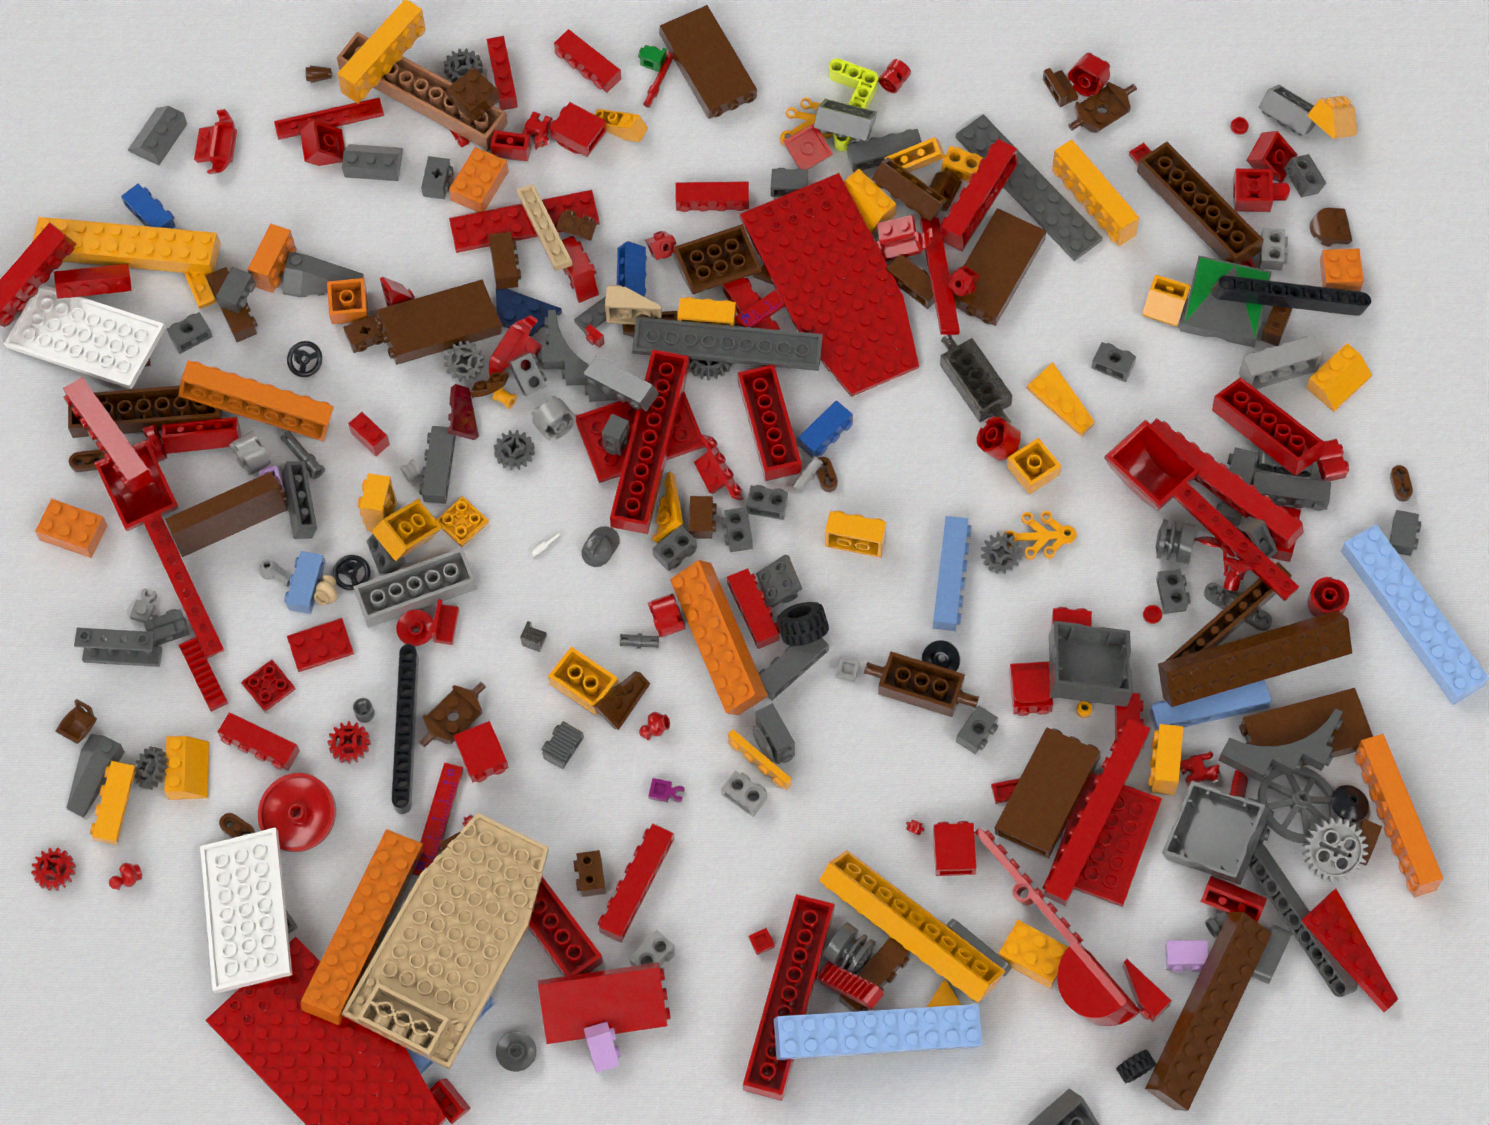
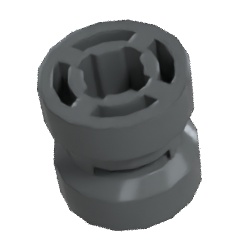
[353,698,375,723]
[1205,911,1227,938]

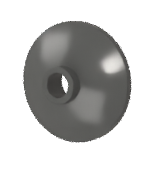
[496,1031,537,1072]

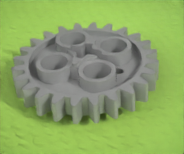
[1302,817,1368,882]

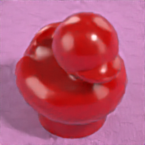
[639,712,670,740]
[109,863,142,890]

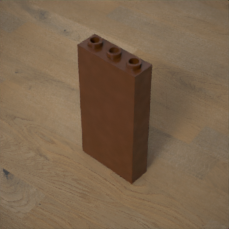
[659,5,757,119]
[953,208,1047,326]
[375,279,502,365]
[165,472,288,557]
[1239,688,1373,770]
[994,727,1100,859]

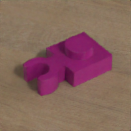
[648,778,685,803]

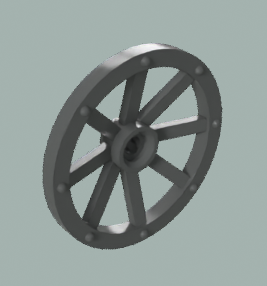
[1257,766,1338,843]

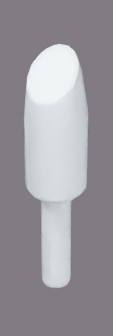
[531,533,561,557]

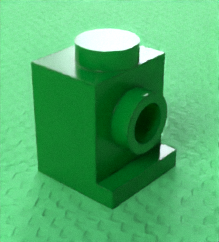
[638,45,667,72]

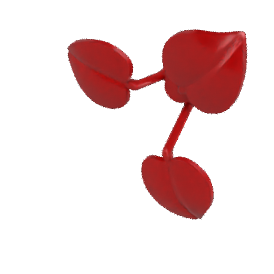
[1194,536,1255,591]

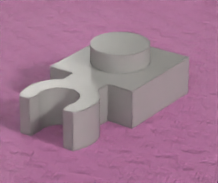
[130,588,157,622]

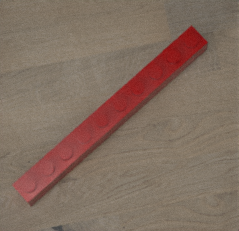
[1151,418,1304,549]
[1042,718,1151,906]

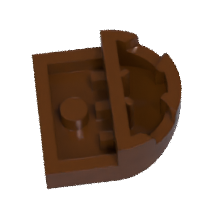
[1309,207,1353,247]

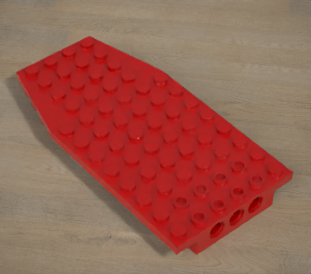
[739,173,919,397]
[205,936,447,1125]

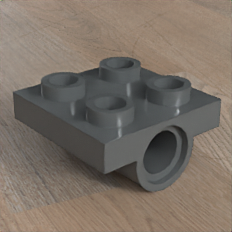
[756,555,803,608]

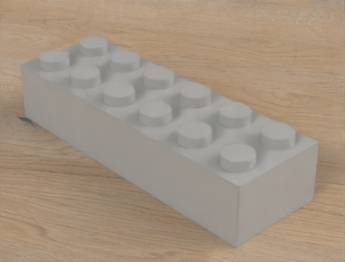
[353,547,477,628]

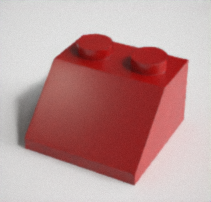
[300,120,345,166]
[1246,131,1298,183]

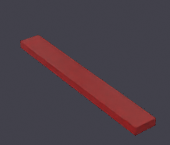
[920,218,960,335]

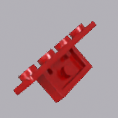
[694,434,744,501]

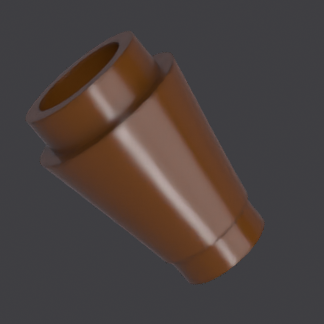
[305,65,332,83]

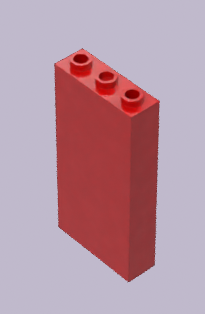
[538,962,671,1044]

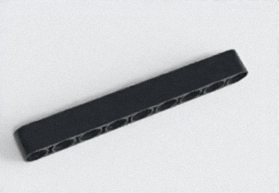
[1211,275,1371,316]
[392,644,419,814]

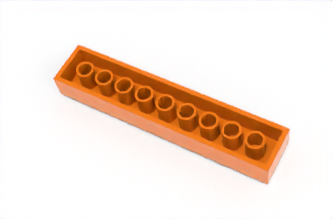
[301,829,423,1025]

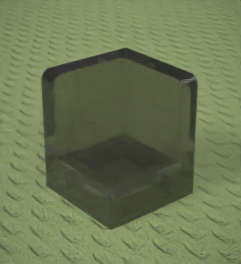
[520,621,547,652]

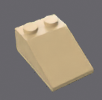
[605,285,662,325]

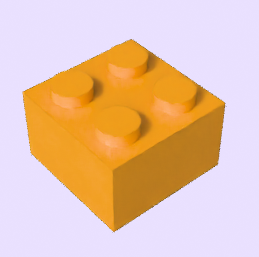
[1007,437,1061,495]

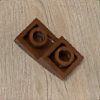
[470,372,509,398]
[1348,819,1382,866]

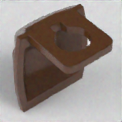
[55,699,97,744]

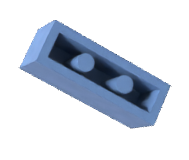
[284,551,326,614]

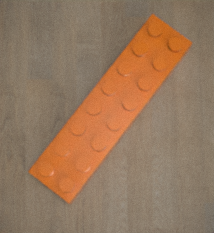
[178,360,334,442]
[670,560,768,715]
[1354,734,1444,898]

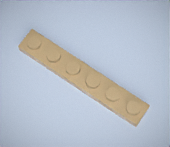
[516,184,572,271]

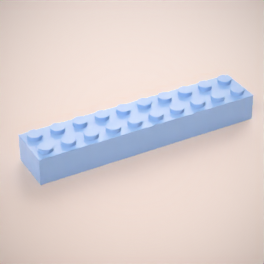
[1341,524,1489,705]
[774,1004,982,1060]

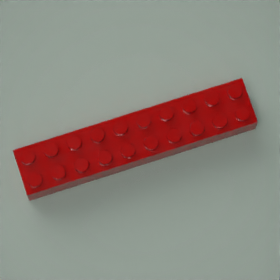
[610,349,690,534]
[743,894,835,1101]

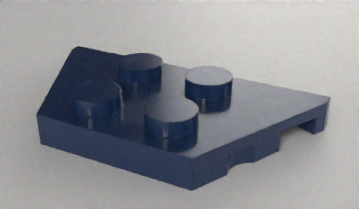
[496,289,562,337]

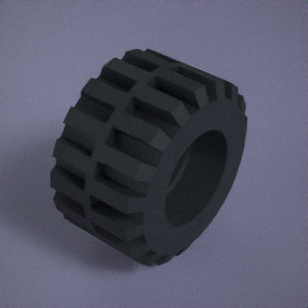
[777,602,829,646]

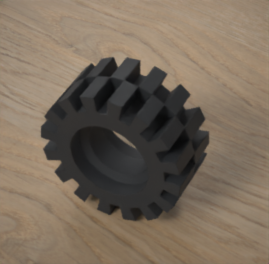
[1116,1049,1156,1084]

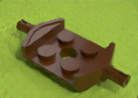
[1068,82,1137,133]
[419,681,486,748]

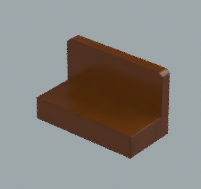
[1043,68,1078,107]
[929,171,962,211]

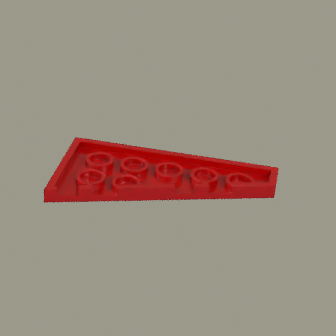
[1301,888,1398,1013]

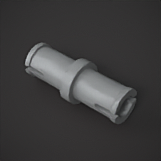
[791,456,823,493]

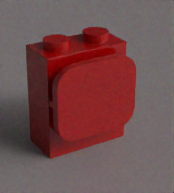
[549,102,607,157]
[1009,661,1053,716]
[453,721,509,783]
[933,821,977,876]

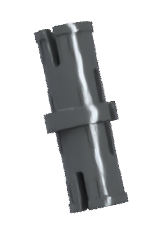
[620,633,659,649]

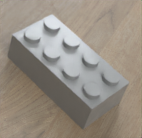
[1239,336,1323,389]

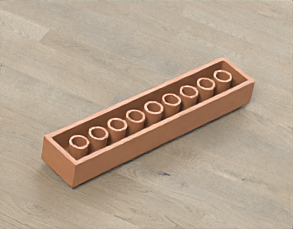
[337,32,508,150]

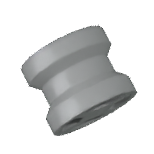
[400,459,422,483]

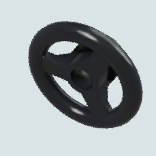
[287,341,323,377]
[332,555,371,590]

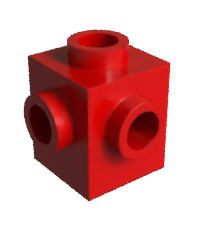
[645,231,677,260]
[948,265,980,297]

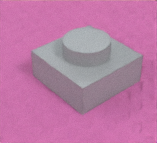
[836,657,859,682]

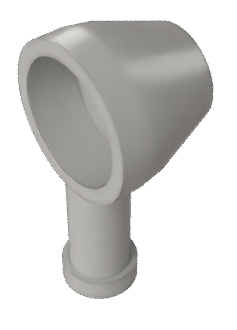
[259,559,290,587]

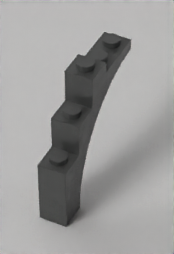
[538,310,618,402]
[1219,709,1343,782]

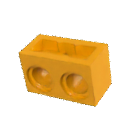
[941,146,983,182]

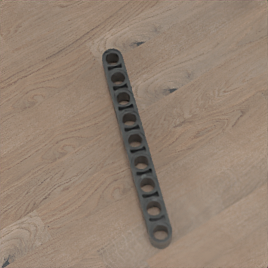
[1248,842,1358,997]

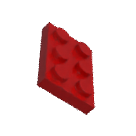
[287,618,354,672]

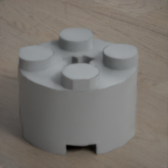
[531,396,576,441]
[229,431,271,476]

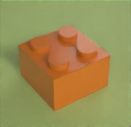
[1319,248,1364,292]
[327,278,369,325]

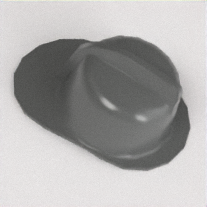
[581,526,620,567]

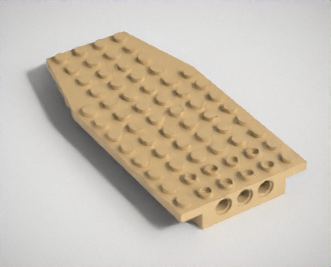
[341,813,549,1070]

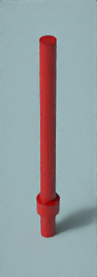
[643,52,673,108]

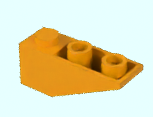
[594,109,648,142]

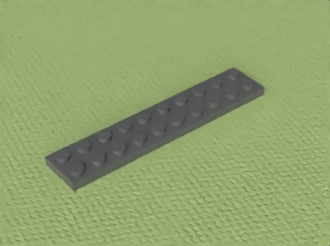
[955,114,1103,261]
[632,317,823,371]

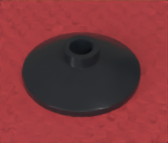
[922,640,960,671]
[1331,785,1369,822]

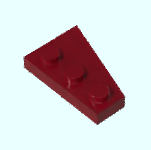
[447,384,479,440]

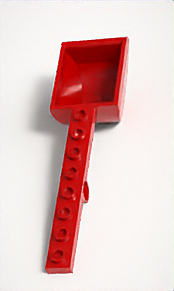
[1104,420,1299,601]
[94,439,225,659]
[974,827,1140,1026]

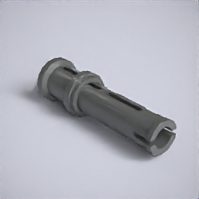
[280,431,325,479]

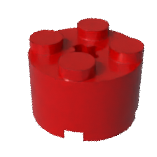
[1068,53,1110,97]
[977,417,1021,461]
[1307,577,1349,617]
[648,593,686,637]

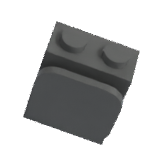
[753,703,795,764]

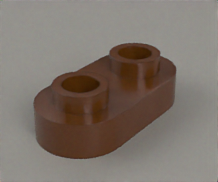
[69,450,105,472]
[219,813,255,838]

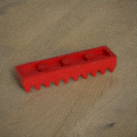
[179,637,228,712]
[816,962,884,1009]

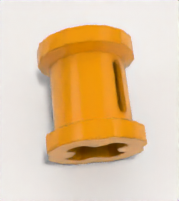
[492,387,517,409]

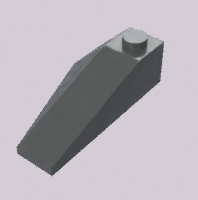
[283,252,364,297]
[66,734,125,818]

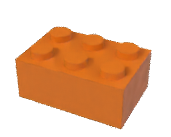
[449,147,509,212]
[247,223,297,293]
[35,498,108,558]

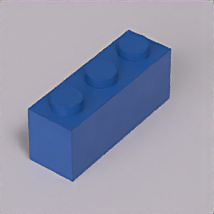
[121,183,176,229]
[617,241,647,297]
[798,400,853,458]

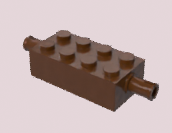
[864,651,979,717]

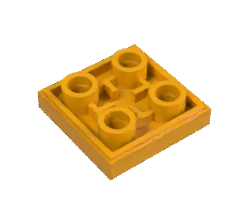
[436,496,489,547]

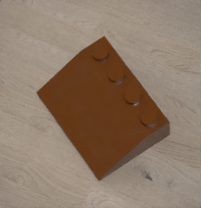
[673,224,762,295]

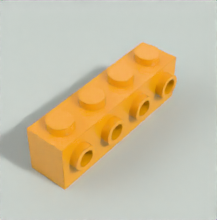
[90,761,136,845]

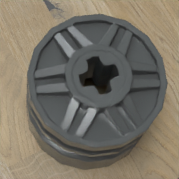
[1155,519,1196,564]
[823,922,876,974]

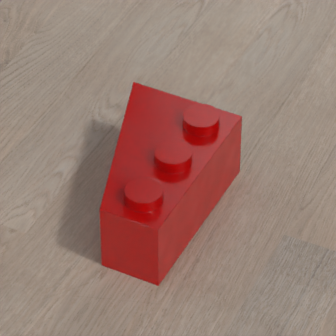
[562,235,599,303]

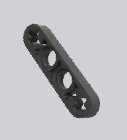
[1204,583,1272,631]
[946,918,1012,976]

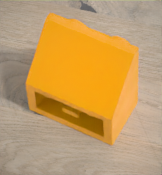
[1142,274,1191,327]

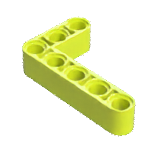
[829,58,878,151]

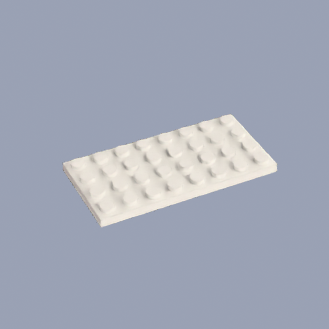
[4,285,166,389]
[200,828,292,994]

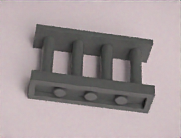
[74,627,162,667]

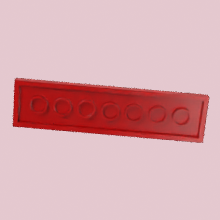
[449,190,600,253]

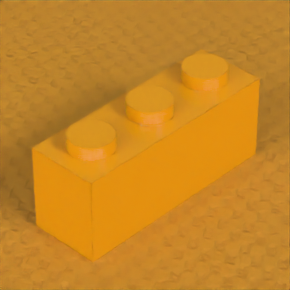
[885,137,946,172]

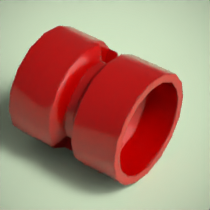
[878,59,911,94]

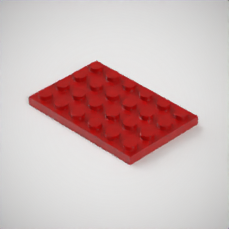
[575,391,705,483]
[1048,773,1162,907]

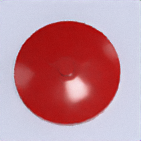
[258,773,336,852]

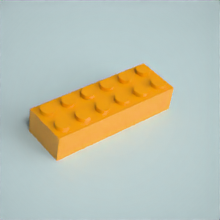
[337,0,426,104]
[1052,139,1140,246]

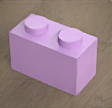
[1165,940,1208,973]
[584,1022,621,1073]

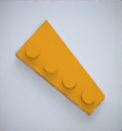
[1027,362,1095,437]

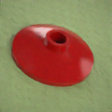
[396,610,434,646]

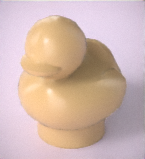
[314,575,338,605]

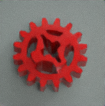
[327,721,371,764]
[31,847,76,891]

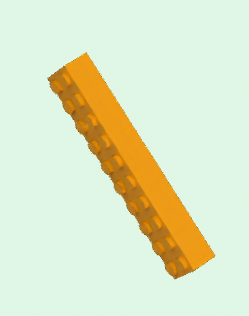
[32,217,221,275]
[819,850,1005,1003]

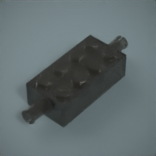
[940,335,1013,423]

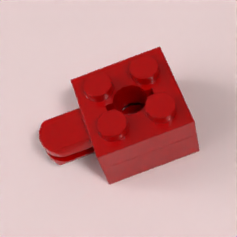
[1233,168,1290,212]

